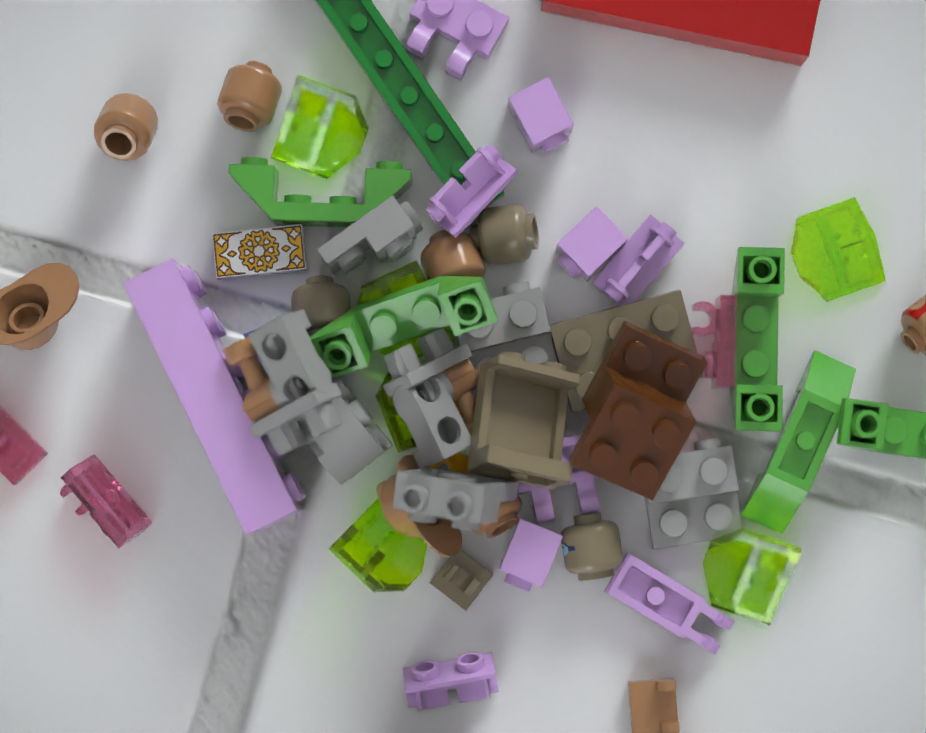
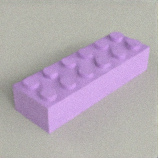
[123,258,306,535]

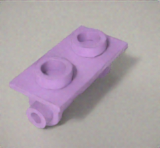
[426,144,519,238]
[592,214,685,306]
[403,652,499,711]

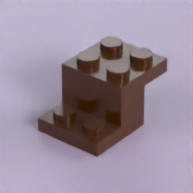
[569,321,707,500]

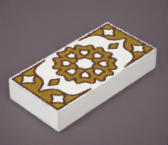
[212,224,307,280]

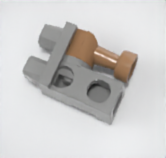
[222,309,342,456]
[382,328,479,469]

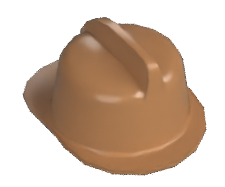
[0,263,80,350]
[376,454,462,557]

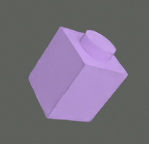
[507,77,574,153]
[555,206,628,281]
[499,518,563,591]

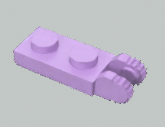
[604,552,735,654]

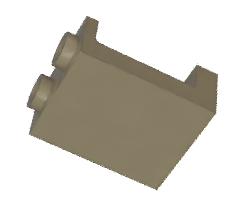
[467,351,581,490]

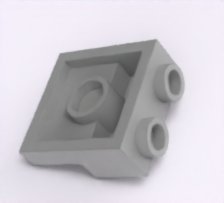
[317,196,423,274]
[458,281,558,398]
[644,438,744,549]
[392,467,519,531]

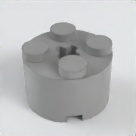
[296,376,393,485]

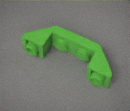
[228,157,412,228]
[730,247,785,432]
[310,276,499,379]
[741,350,856,534]
[837,398,926,459]

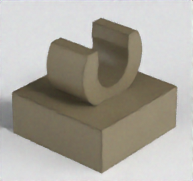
[430,549,493,611]

